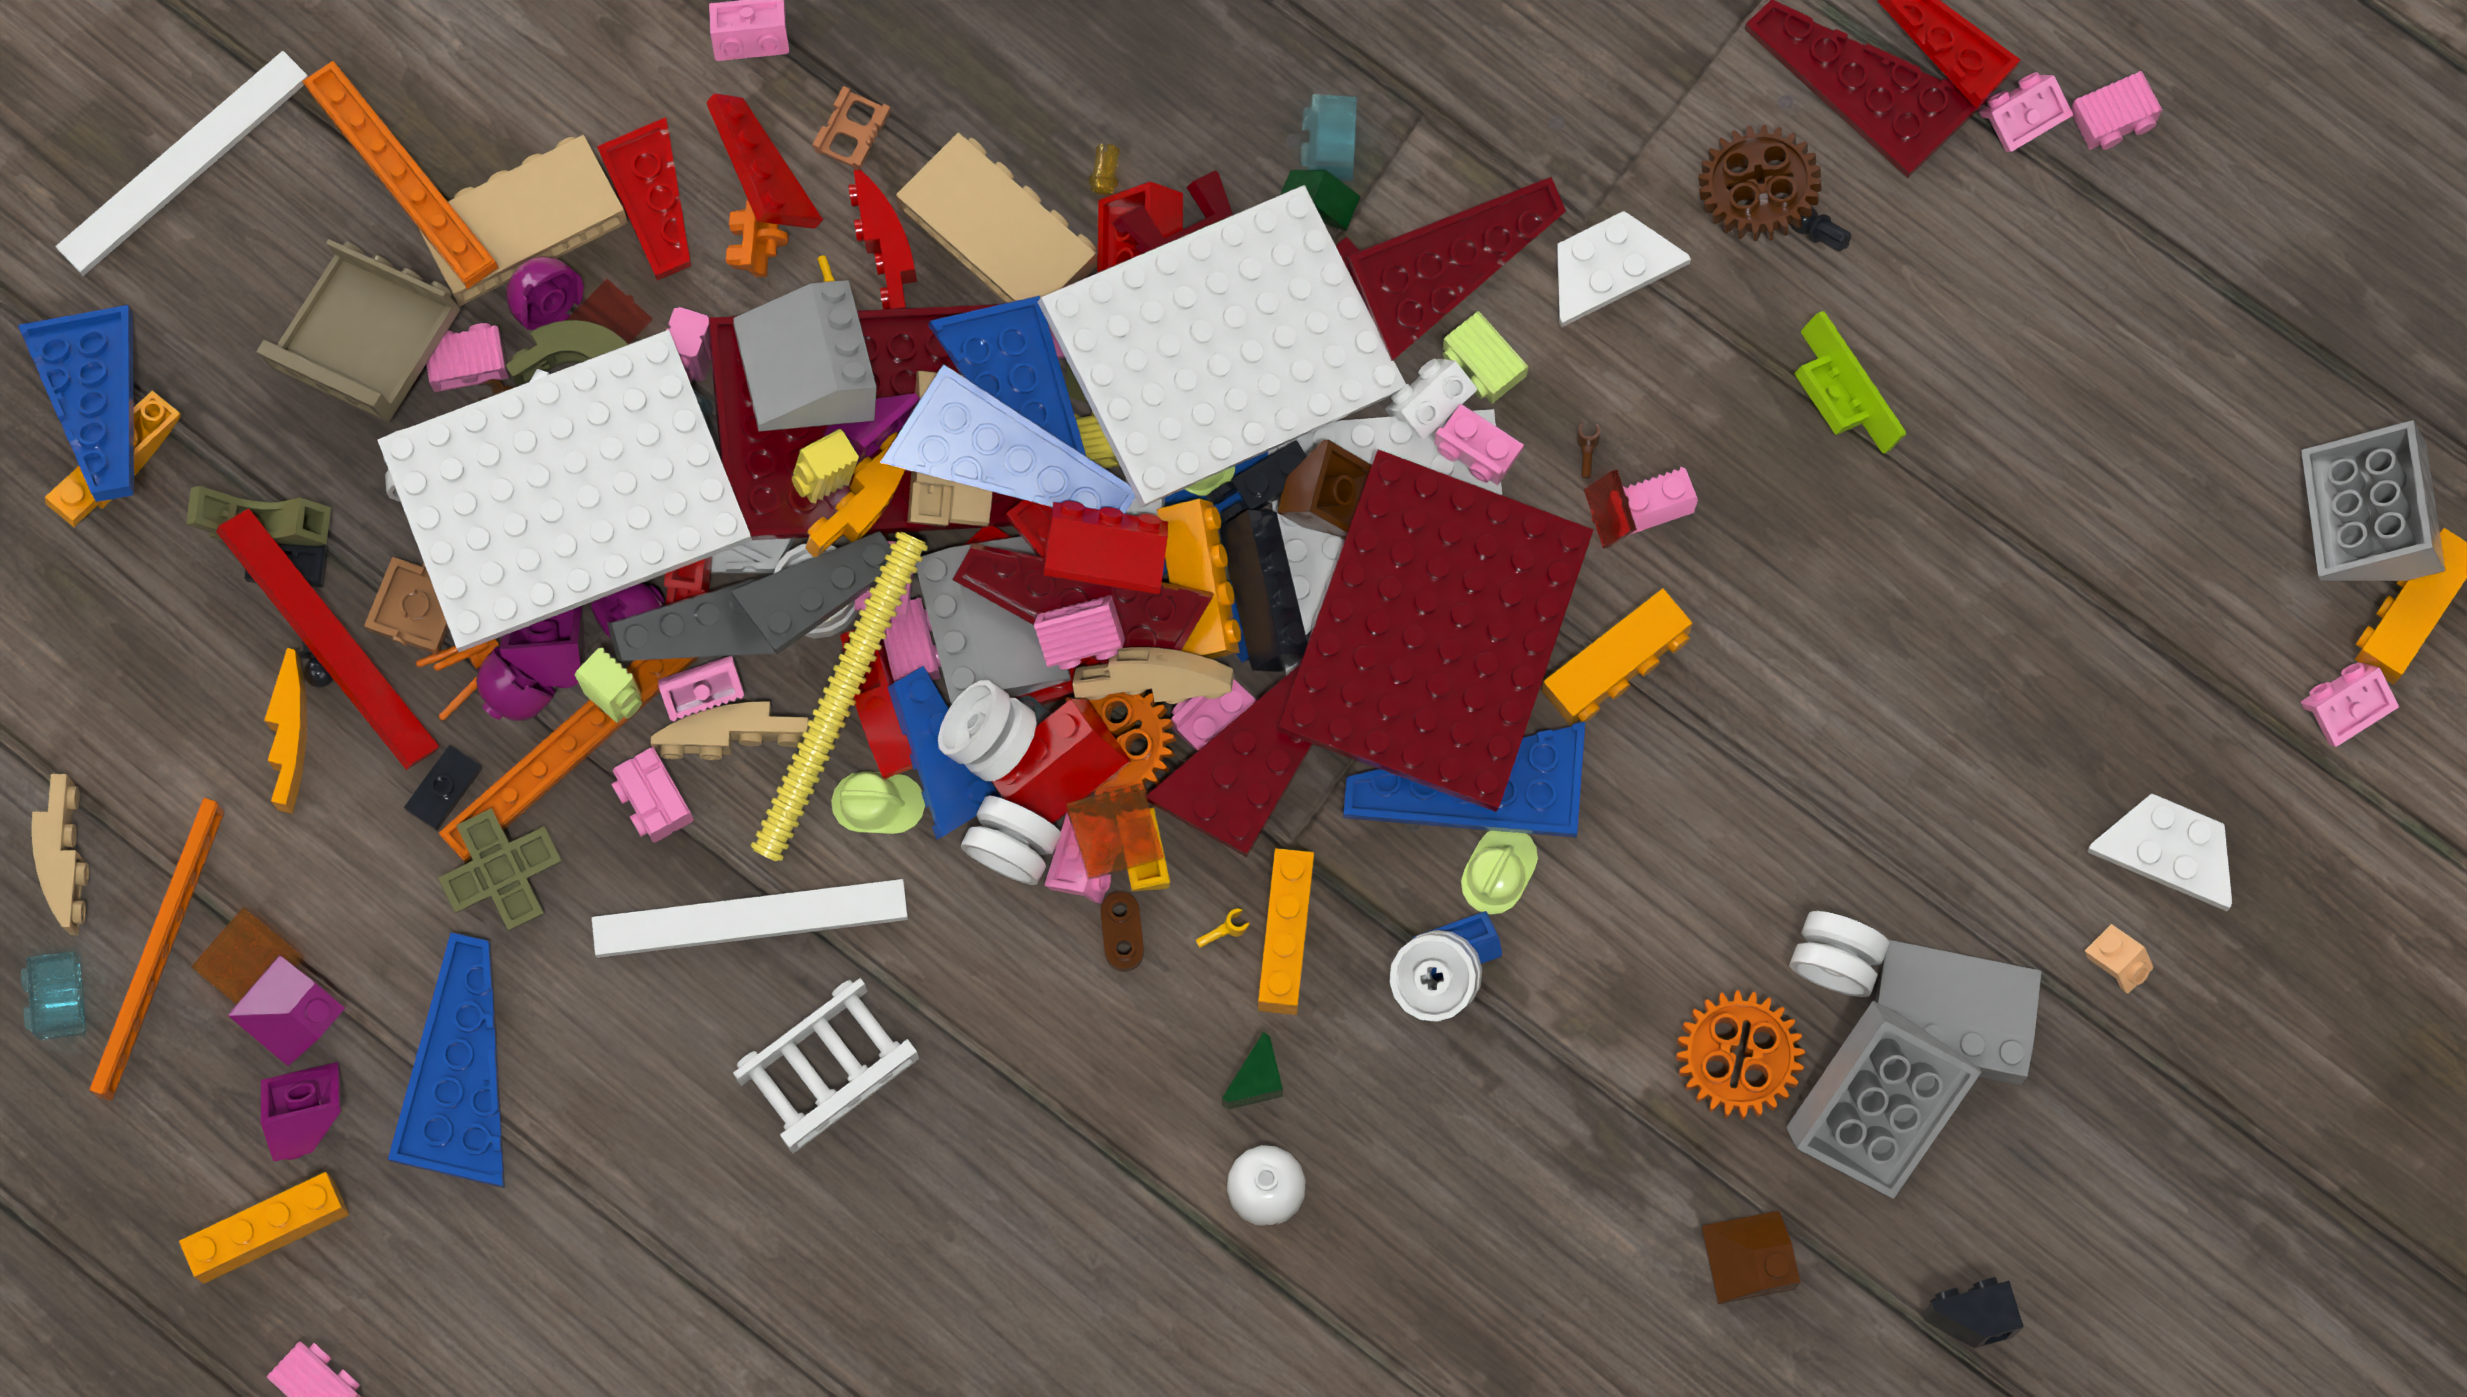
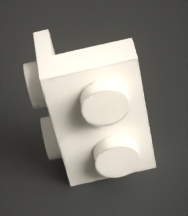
[1385,359,1477,438]

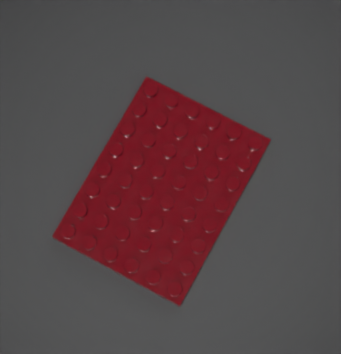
[708,304,1023,541]
[1277,449,1594,812]

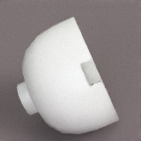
[1227,1145,1306,1226]

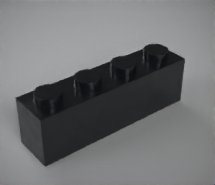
[1219,510,1308,672]

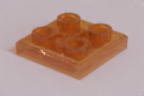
[1066,783,1164,880]
[191,907,304,1004]

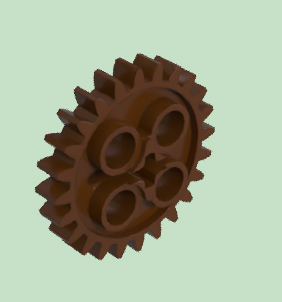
[1698,125,1822,241]

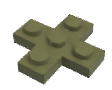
[438,808,562,932]

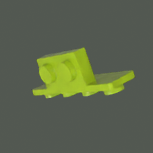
[1794,311,1906,453]

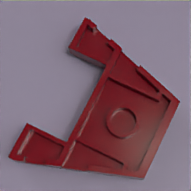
[1112,170,1233,254]

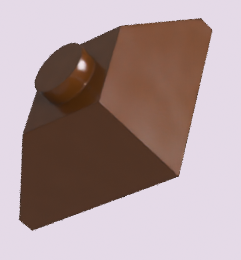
[1277,440,1372,538]
[1701,1211,1801,1304]

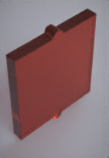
[565,279,652,344]
[1584,470,1637,549]

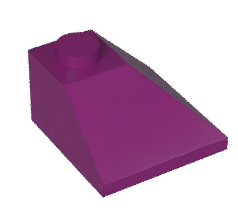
[823,393,920,466]
[500,606,585,688]
[227,955,345,1066]
[261,1062,341,1162]

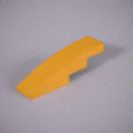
[264,648,307,814]

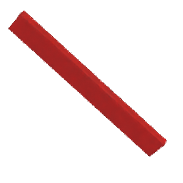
[216,508,439,771]

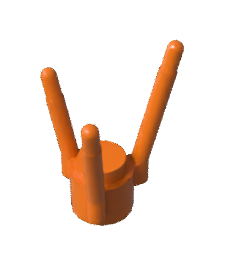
[416,639,500,721]

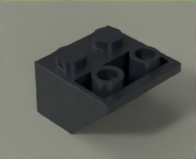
[1922,1277,2024,1349]

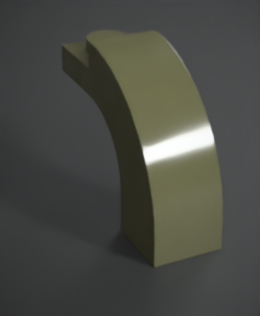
[505,320,628,387]
[186,486,331,546]

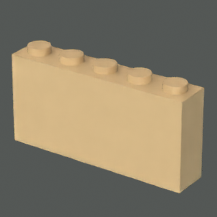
[896,132,1097,303]
[419,134,628,307]

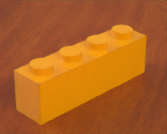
[1157,499,1241,659]
[2354,528,2467,685]
[1541,588,1693,726]
[1258,848,1314,1015]
[179,1172,349,1284]

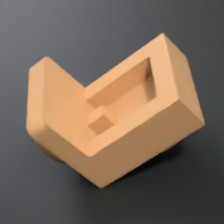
[2085,924,2153,994]

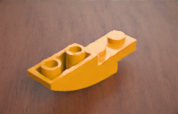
[45,390,181,527]
[805,432,905,557]

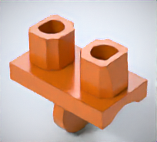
[725,200,789,278]

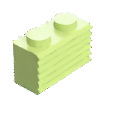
[1443,311,1528,404]
[574,648,642,723]

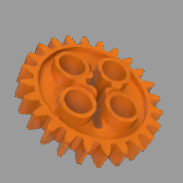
[1065,691,1176,805]
[1675,990,1805,1120]

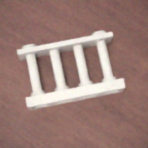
[733,978,919,1154]

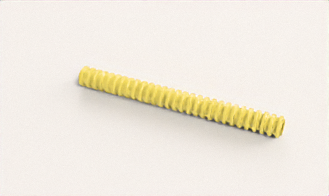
[751,532,928,861]

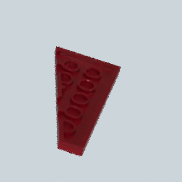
[1745,0,1986,178]
[1345,177,1566,361]
[952,543,1214,691]
[1145,665,1314,858]

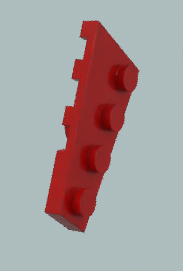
[1877,0,2021,109]
[706,93,823,229]
[597,117,692,281]

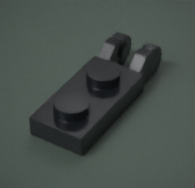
[1207,440,1307,525]

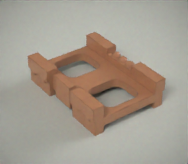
[812,86,891,170]

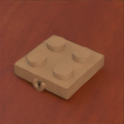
[364,557,449,655]

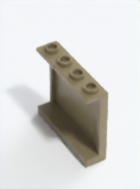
[256,239,461,423]

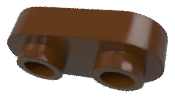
[1101,892,1144,972]

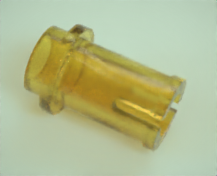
[1088,144,1120,195]

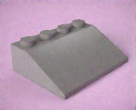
[733,280,876,431]
[2301,420,2445,581]
[916,537,1071,704]
[1875,939,2042,1086]
[1786,1001,1982,1199]

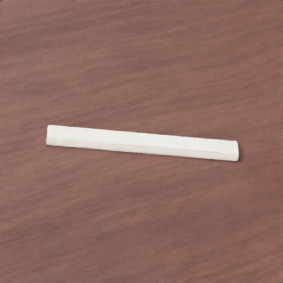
[55,51,308,276]
[592,879,908,958]

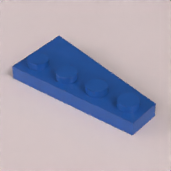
[887,666,1000,840]

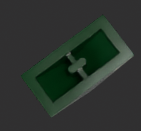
[1280,170,1361,232]
[1222,1032,1283,1109]

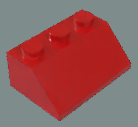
[1097,181,1183,273]
[1043,501,1168,594]
[992,699,1131,825]

